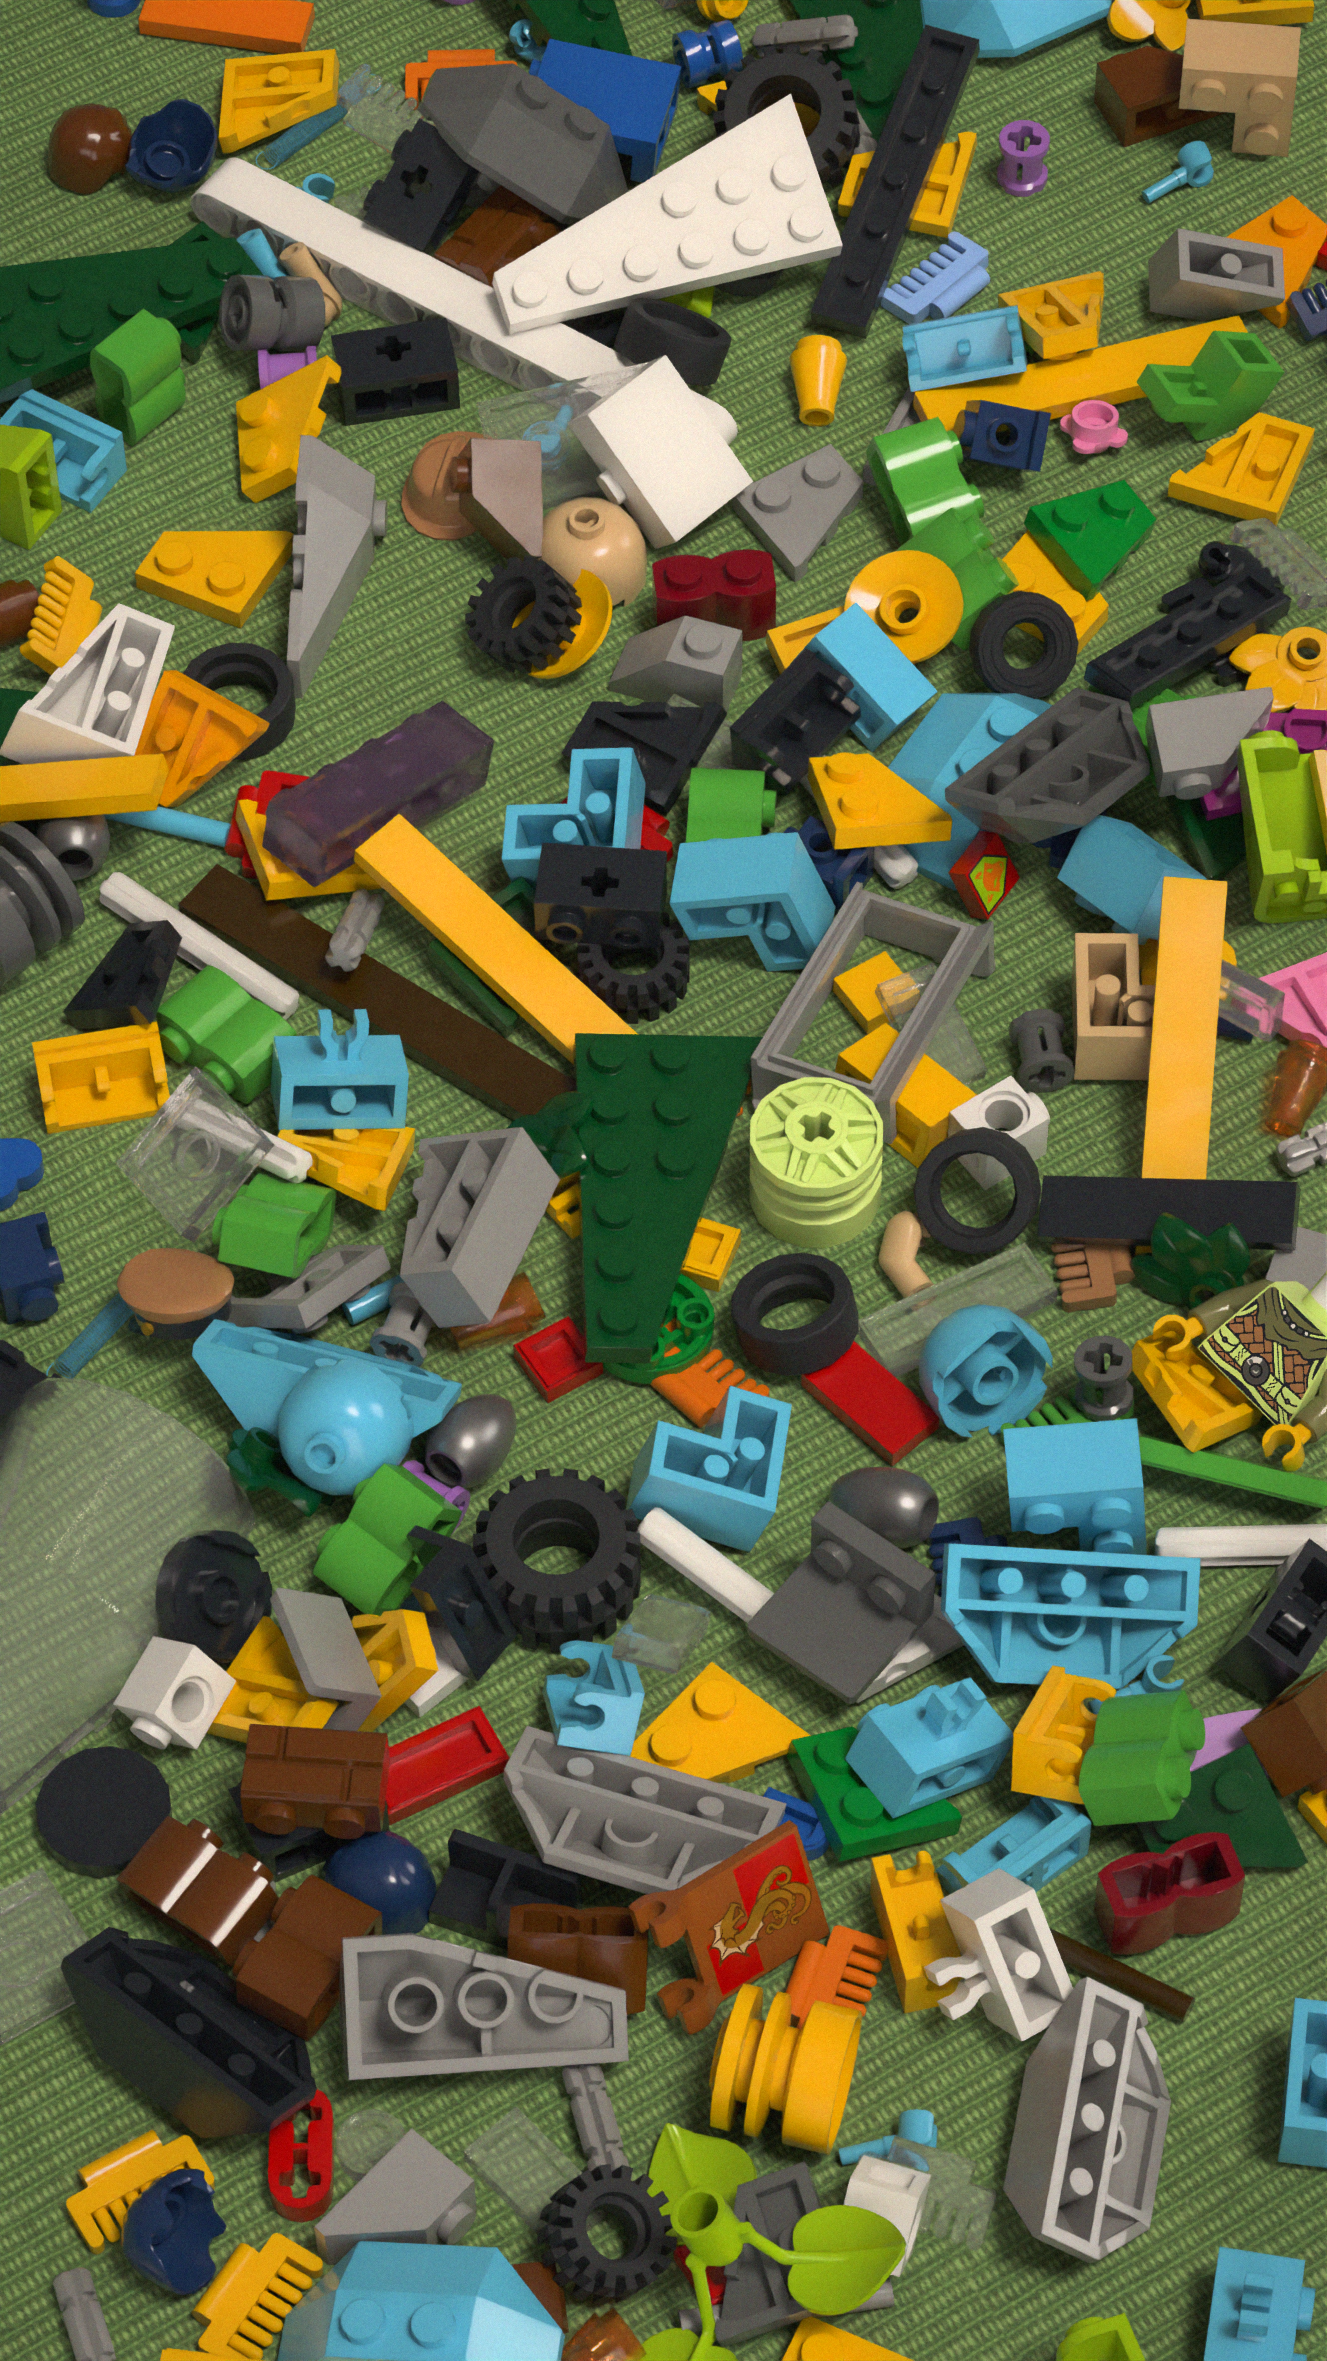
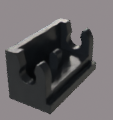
[730,648,861,796]

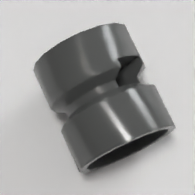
[219,275,326,352]

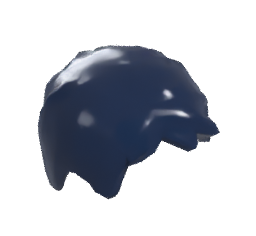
[125,99,217,194]
[322,1831,437,1935]
[120,2169,227,2295]

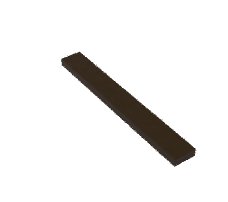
[178,864,575,1121]

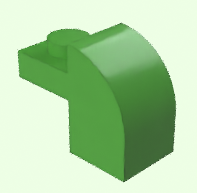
[1136,331,1284,441]

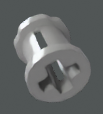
[369,1282,436,1367]

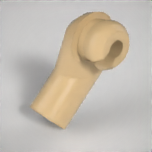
[279,242,342,327]
[878,1211,934,1305]

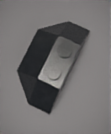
[61,1927,317,2138]

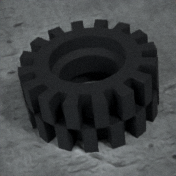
[465,555,582,674]
[577,912,690,1024]
[537,2164,677,2305]

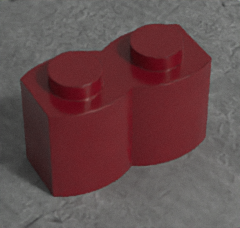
[652,549,776,641]
[1094,1832,1245,1954]

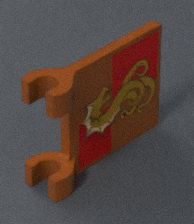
[628,1820,830,2035]

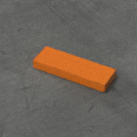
[138,0,315,54]

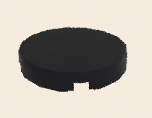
[155,1530,272,1664]
[36,1746,173,1878]

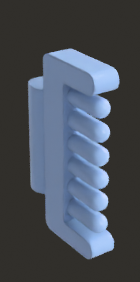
[880,232,990,324]

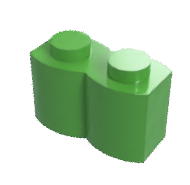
[90,308,186,447]
[866,417,984,546]
[896,507,1019,651]
[686,768,776,843]
[156,965,297,1104]
[212,1173,337,1279]
[312,1463,462,1616]
[1079,1690,1205,1826]

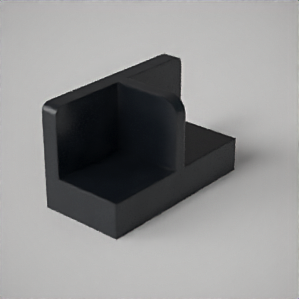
[400,1525,518,1682]
[428,1829,582,1950]

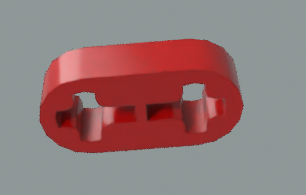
[268,2089,335,2223]

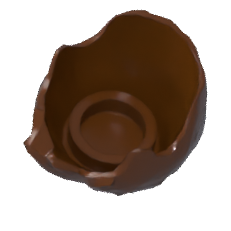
[47,103,132,194]

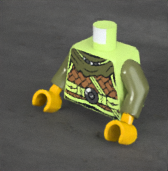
[1153,1271,1327,1472]

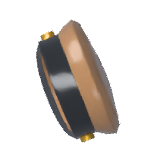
[117,1248,235,1340]

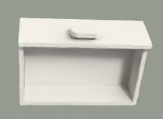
[568,355,753,550]

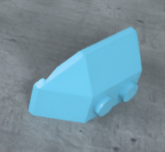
[922,0,1114,58]
[888,693,1052,891]
[192,1319,462,1439]
[941,1543,1201,1689]
[277,2241,565,2361]

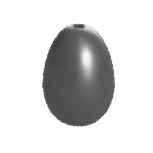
[36,815,110,881]
[425,1394,517,1488]
[829,1467,939,1548]

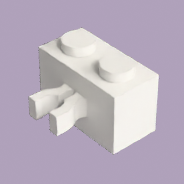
[924,1868,1073,2041]

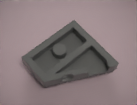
[715,2161,822,2348]

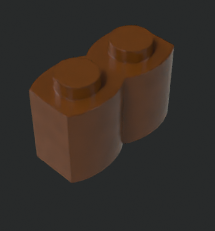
[116,1816,279,1967]
[232,1874,382,2041]
[507,1903,649,2015]

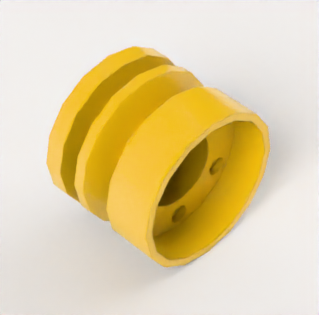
[709,1983,862,2155]

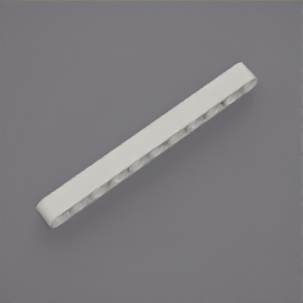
[190,157,738,446]

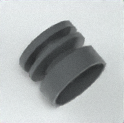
[0,822,85,988]

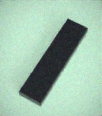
[1084,567,1292,710]
[1037,1175,1301,1251]

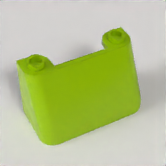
[1237,730,1327,924]

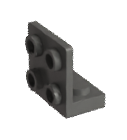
[747,1501,936,1704]

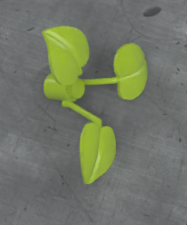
[631,2123,907,2361]

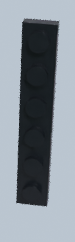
[811,24,980,339]

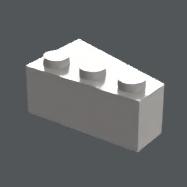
[400,1127,560,1328]

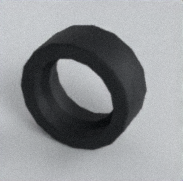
[614,298,732,386]
[183,643,296,760]
[913,1127,1041,1254]
[731,1252,858,1376]

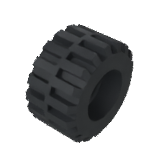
[713,44,860,188]
[473,1468,641,1652]

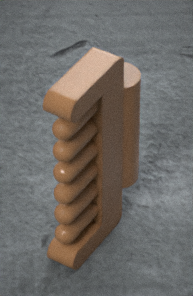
[1051,1244,1135,1312]

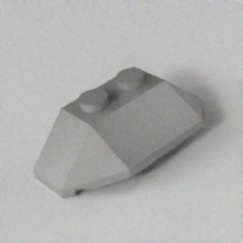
[503,1726,786,1894]
[1003,1977,1171,2264]

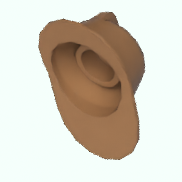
[401,431,492,541]

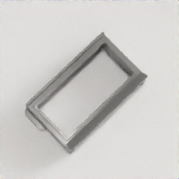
[751,882,996,1144]

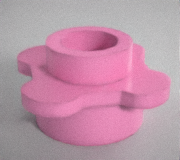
[1060,400,1128,454]

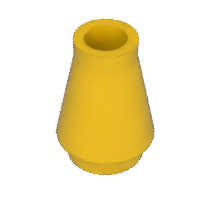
[789,335,847,426]

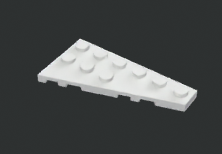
[492,94,843,334]

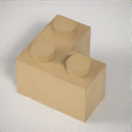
[1179,19,1301,157]
[1072,933,1155,1080]

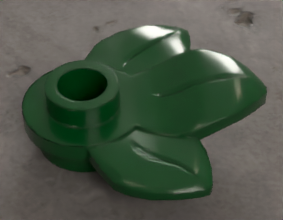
[506,1091,595,1208]
[1131,1212,1250,1310]
[224,1427,335,1518]

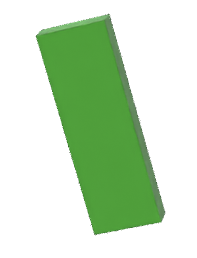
[1139,1434,1327,1509]

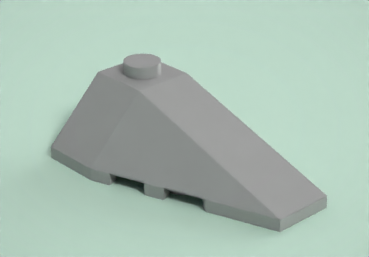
[287,435,388,698]
[339,1933,629,2080]

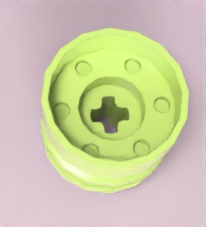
[749,1077,883,1248]

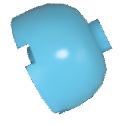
[919,1304,1053,1437]
[277,1359,414,1495]

